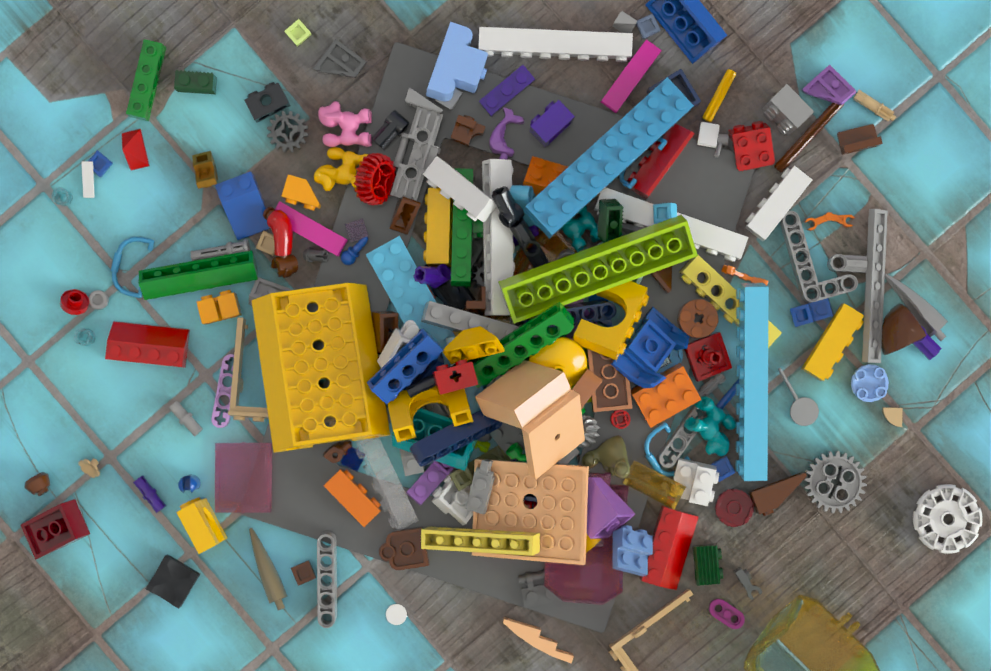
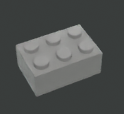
[762,84,814,136]

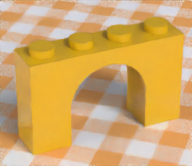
[573,281,649,360]
[388,376,473,442]
[176,497,227,554]

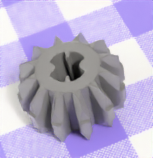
[577,415,600,448]

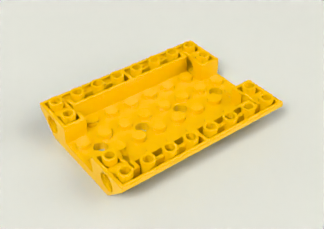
[252,283,390,453]

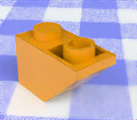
[282,174,321,211]

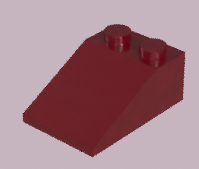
[20,499,90,560]

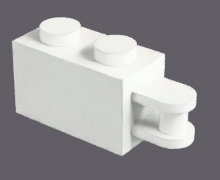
[377,320,419,369]

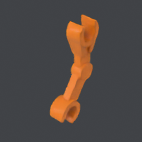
[804,212,855,231]
[721,264,769,285]

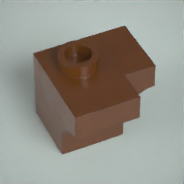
[450,115,486,147]

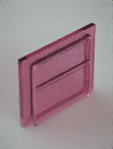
[215,442,272,513]

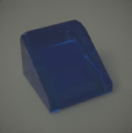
[340,447,366,472]

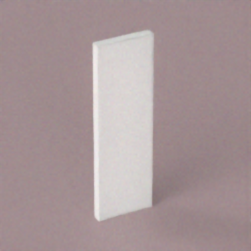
[82,161,95,198]

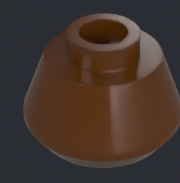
[24,472,50,496]

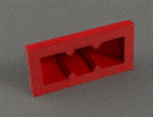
[122,129,150,171]

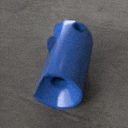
[178,474,200,493]

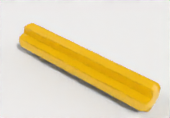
[702,69,736,122]

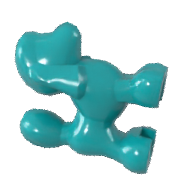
[560,206,600,253]
[684,396,736,456]

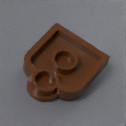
[379,527,429,570]

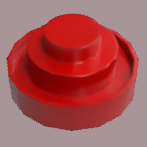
[60,289,89,315]

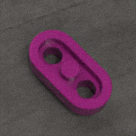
[709,598,745,629]

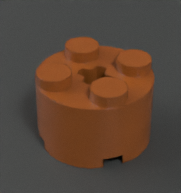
[677,299,718,338]

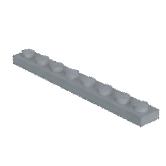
[862,209,888,363]

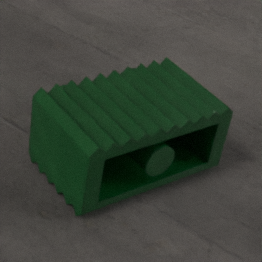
[174,70,217,95]
[597,199,624,243]
[693,544,723,586]

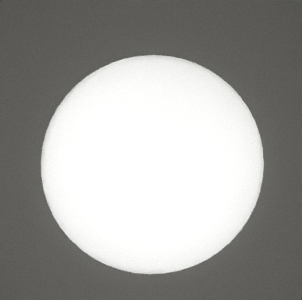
[386,604,407,625]

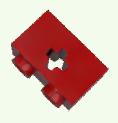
[433,359,478,395]

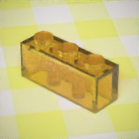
[623,460,686,510]

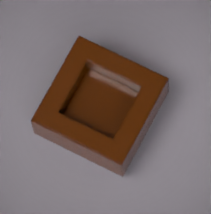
[291,560,317,586]

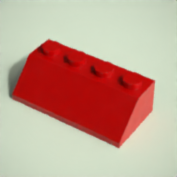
[627,124,695,200]
[105,321,190,368]
[639,505,698,590]

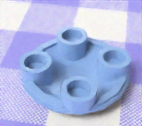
[851,364,889,402]

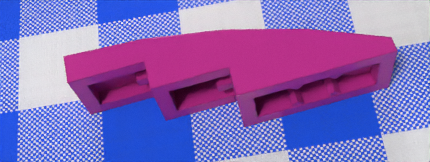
[601,39,662,113]
[275,201,348,257]

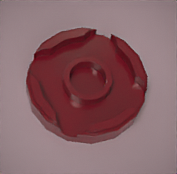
[715,489,754,527]

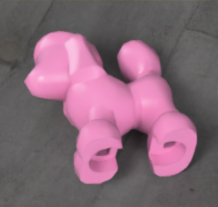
[318,101,372,147]

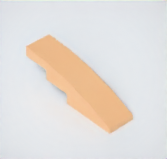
[503,617,574,664]

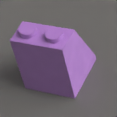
[587,477,635,539]

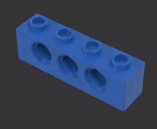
[367,328,443,404]

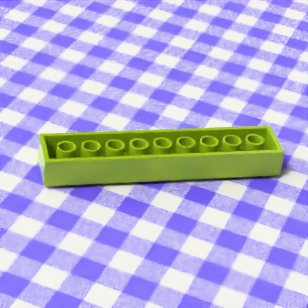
[498,215,698,324]

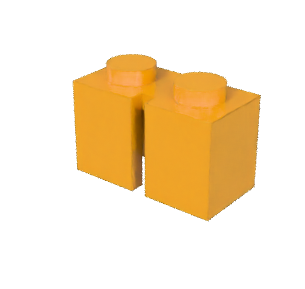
[197,290,242,325]

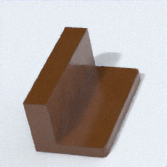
[837,124,883,155]
[463,286,486,316]

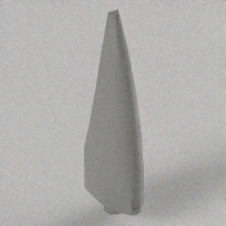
[885,274,948,341]

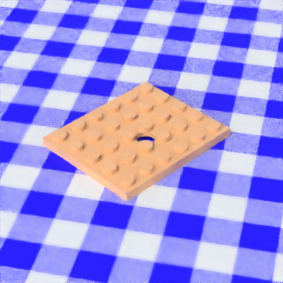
[472,458,589,565]

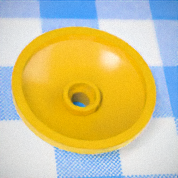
[529,337,587,387]

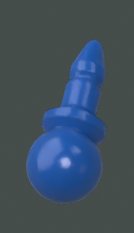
[341,237,368,265]

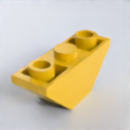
[443,326,505,364]

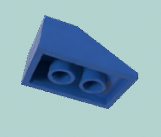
[215,171,270,240]

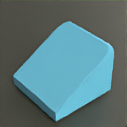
[653,203,677,224]

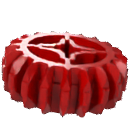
[353,153,396,205]

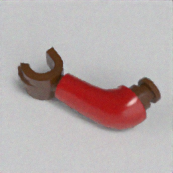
[263,207,298,278]

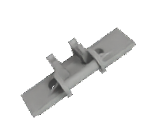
[390,107,443,201]

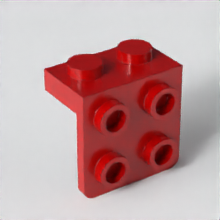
[728,121,775,171]

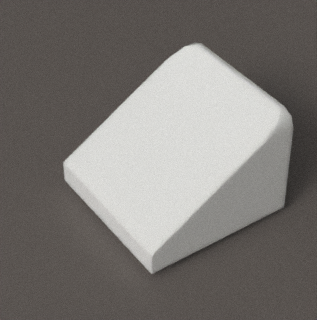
[697,122,719,148]

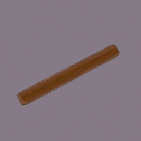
[774,103,844,173]

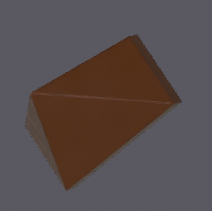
[389,197,421,234]
[651,266,672,294]

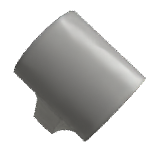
[827,254,868,273]

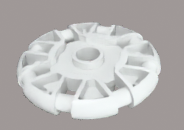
[913,484,982,554]

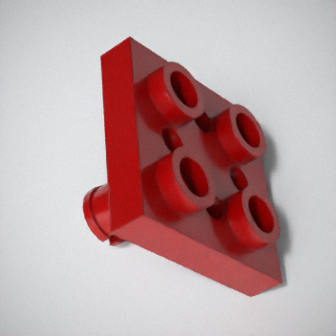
[685,332,732,382]

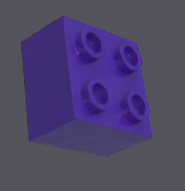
[530,100,575,148]

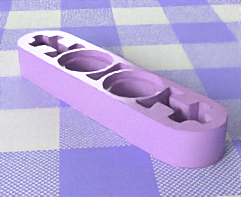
[212,354,234,428]

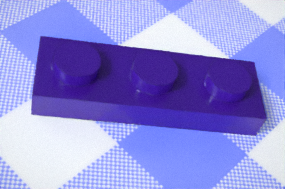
[479,65,535,117]

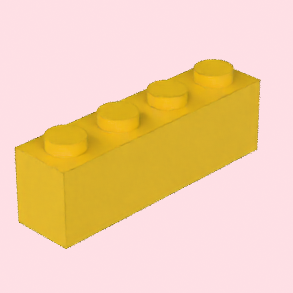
[423,188,453,267]
[801,303,864,381]

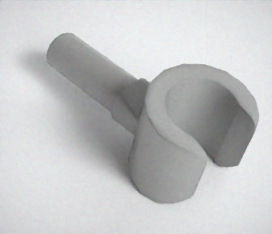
[714,134,729,157]

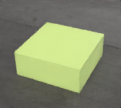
[284,19,312,47]

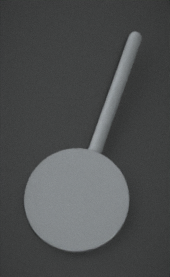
[778,368,819,426]

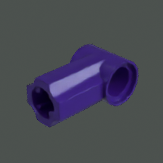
[413,264,451,288]
[912,326,942,360]

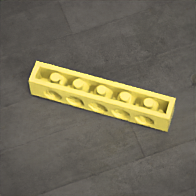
[679,255,782,348]
[421,527,540,556]

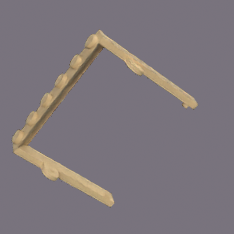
[228,317,336,426]
[609,589,693,671]

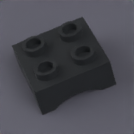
[145,554,200,609]

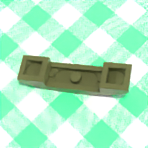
[449,445,523,492]

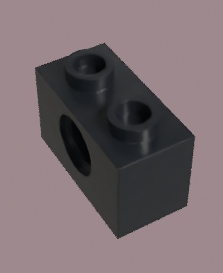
[244,82,291,123]

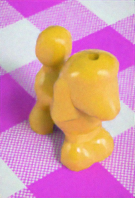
[314,147,368,191]

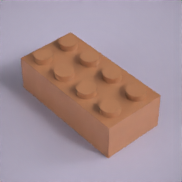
[586,341,632,412]

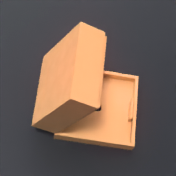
[475,360,585,479]

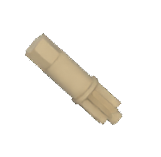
[853,90,896,121]

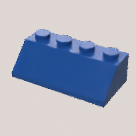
[645,0,727,64]

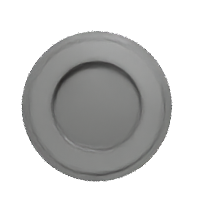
[89,290,109,310]

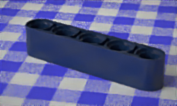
[521,299,617,328]
[409,410,503,467]

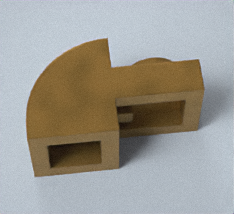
[192,151,218,189]

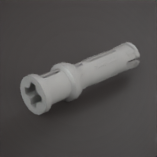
[191,239,250,261]

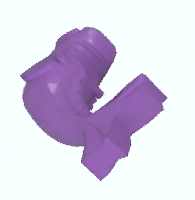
[489,107,524,160]

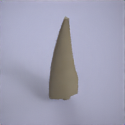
[249,528,288,610]

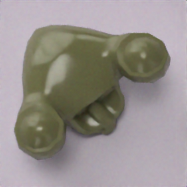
[582,435,631,479]

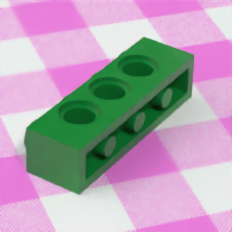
[126,39,166,121]

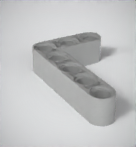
[780,211,858,303]

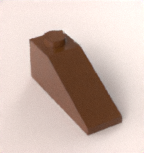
[749,472,807,516]

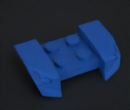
[611,307,689,388]

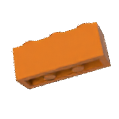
[324,469,381,527]

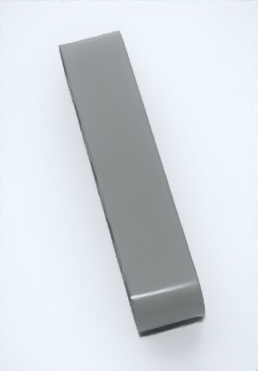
[317,531,337,628]

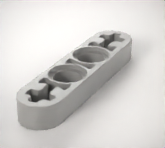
[657,405,707,468]

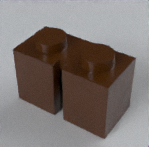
[372,311,399,353]

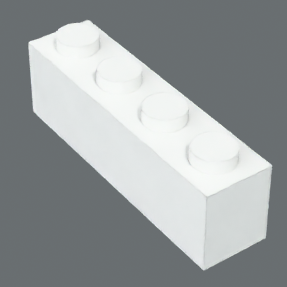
[423,156,497,222]
[745,166,812,242]

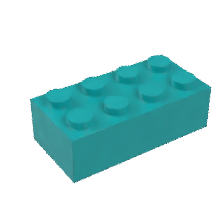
[392,408,478,471]

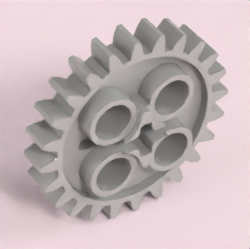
[804,451,867,513]

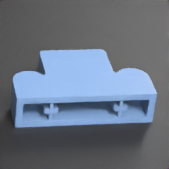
[426,22,488,102]

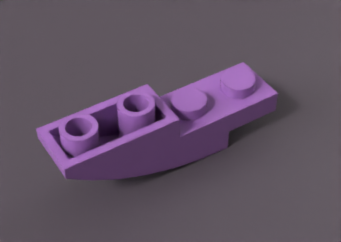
[406,461,455,506]

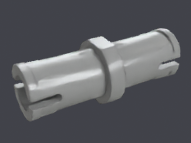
[169,401,203,437]

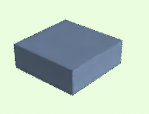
[636,13,661,40]

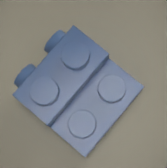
[613,525,653,576]

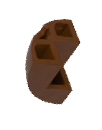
[881,303,927,355]

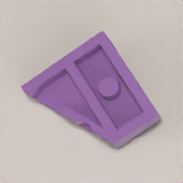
[802,64,856,105]

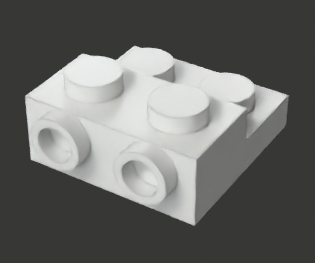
[669,458,719,506]
[432,472,473,525]

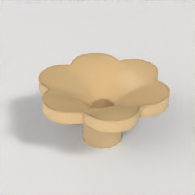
[79,458,100,478]

